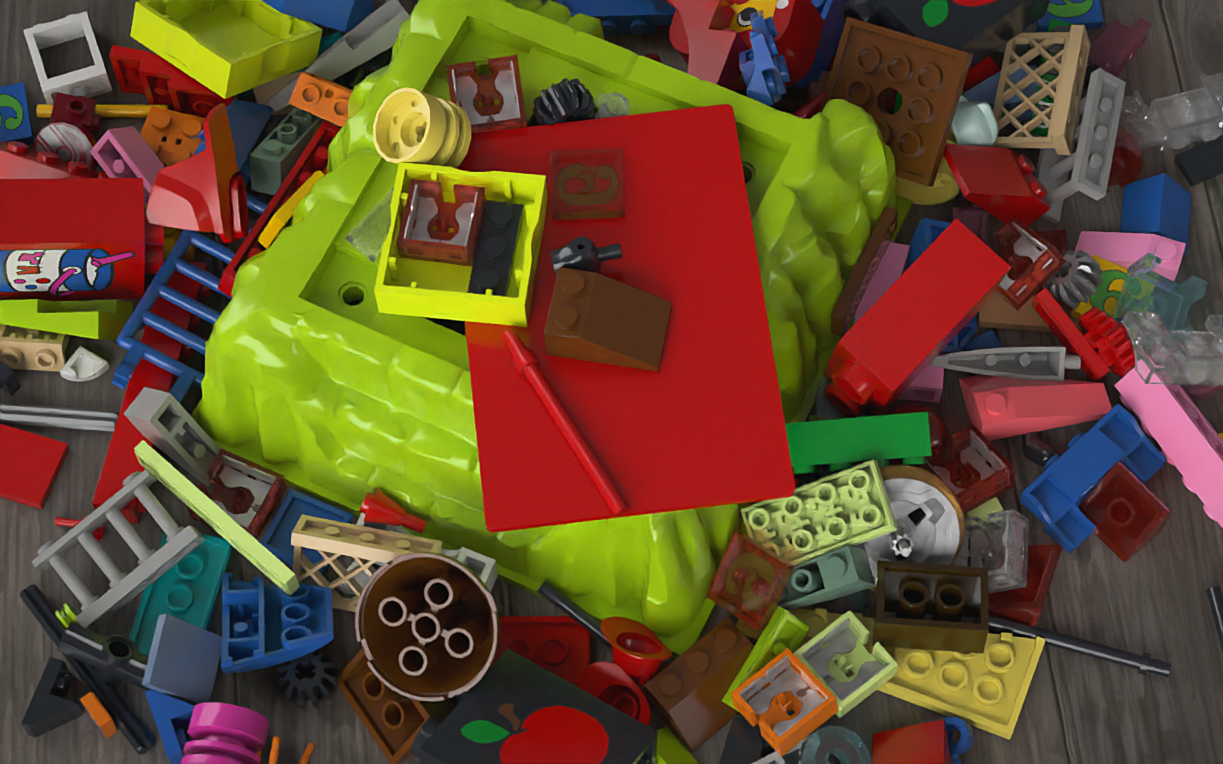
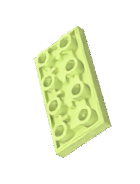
[741,459,898,572]

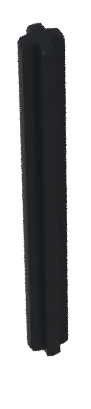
[20,584,155,755]

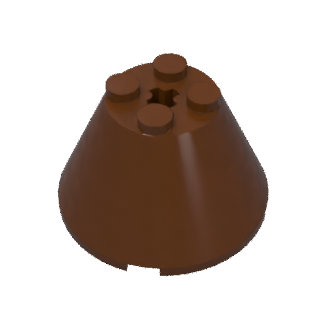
[355,552,500,701]

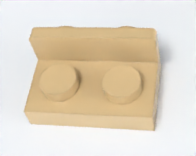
[0,324,71,372]

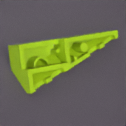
[0,299,133,341]

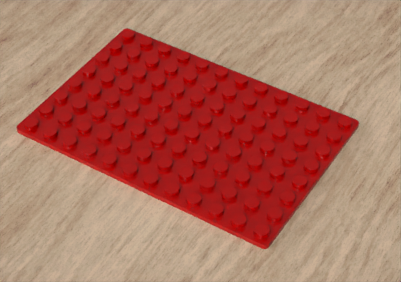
[456,104,796,533]

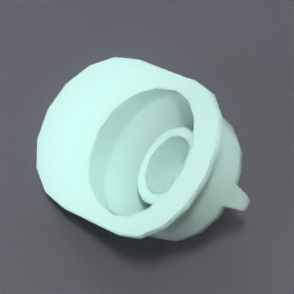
[951,96,998,147]

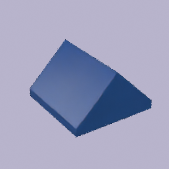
[1119,173,1192,256]

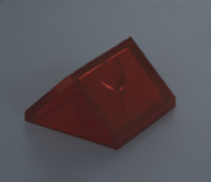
[1078,461,1171,562]
[988,544,1063,626]

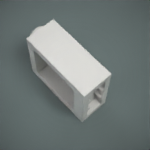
[23,11,112,104]

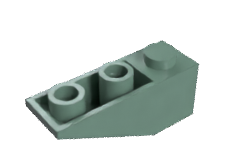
[249,107,324,195]
[754,545,876,616]

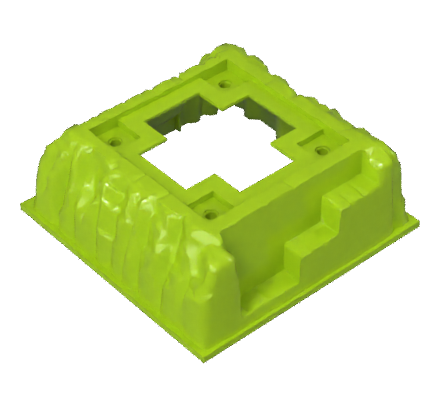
[191,0,913,658]

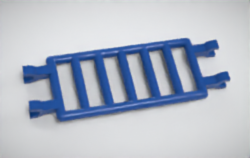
[112,154,269,404]

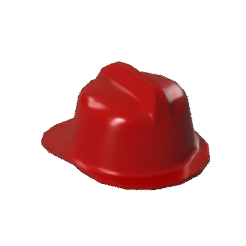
[600,616,672,686]
[577,661,651,726]

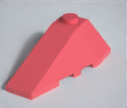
[959,374,1112,442]

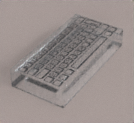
[345,187,394,262]

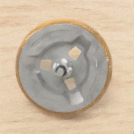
[853,465,965,591]

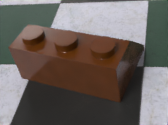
[644,617,754,753]
[337,647,456,764]

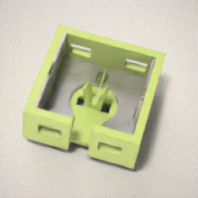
[793,610,898,719]

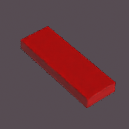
[1031,288,1110,383]

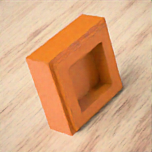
[80,692,118,739]

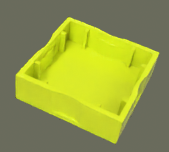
[130,0,322,99]
[374,162,548,327]

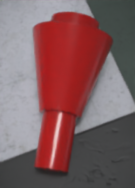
[359,488,427,534]

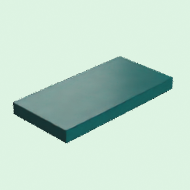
[128,532,235,657]

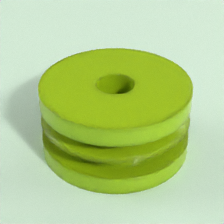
[55,602,80,628]

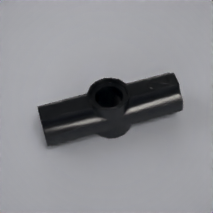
[58,622,156,691]

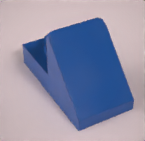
[145,689,194,764]

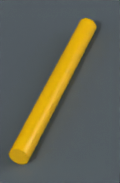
[36,104,170,118]

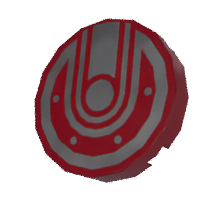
[34,120,98,172]

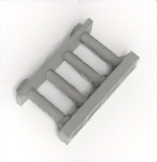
[1035,68,1126,224]
[32,470,205,631]

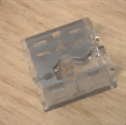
[950,509,1029,594]

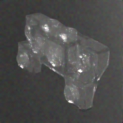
[1117,72,1223,152]
[1122,311,1223,386]

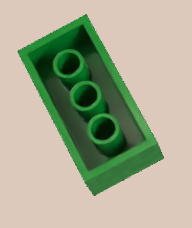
[785,412,932,474]

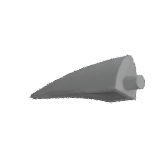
[929,345,1081,381]

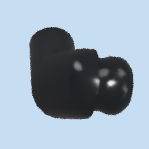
[1022,431,1059,467]

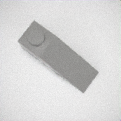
[124,387,226,486]

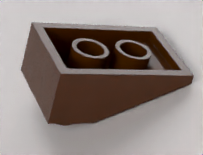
[544,267,672,371]

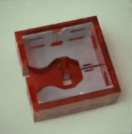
[446,55,528,133]
[397,179,487,267]
[994,217,1066,311]
[915,424,1016,518]
[187,448,287,540]

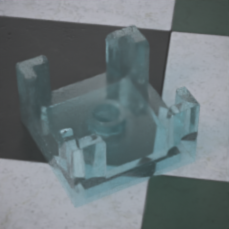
[1113,253,1208,354]

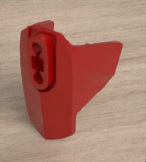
[144,104,249,243]

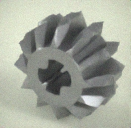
[1043,249,1103,309]

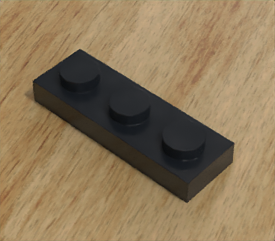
[467,200,524,297]

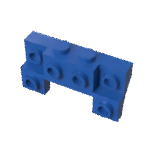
[558,0,676,36]
[739,10,791,106]
[1019,404,1167,554]

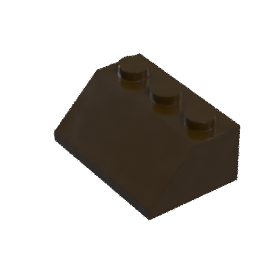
[873,560,989,654]

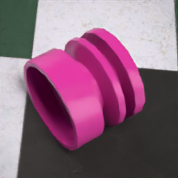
[180,702,270,764]

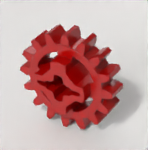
[1078,307,1139,378]

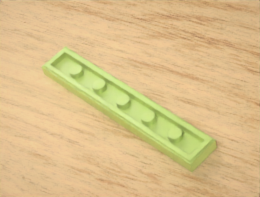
[134,440,300,595]

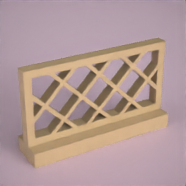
[991,25,1091,155]
[291,515,443,612]

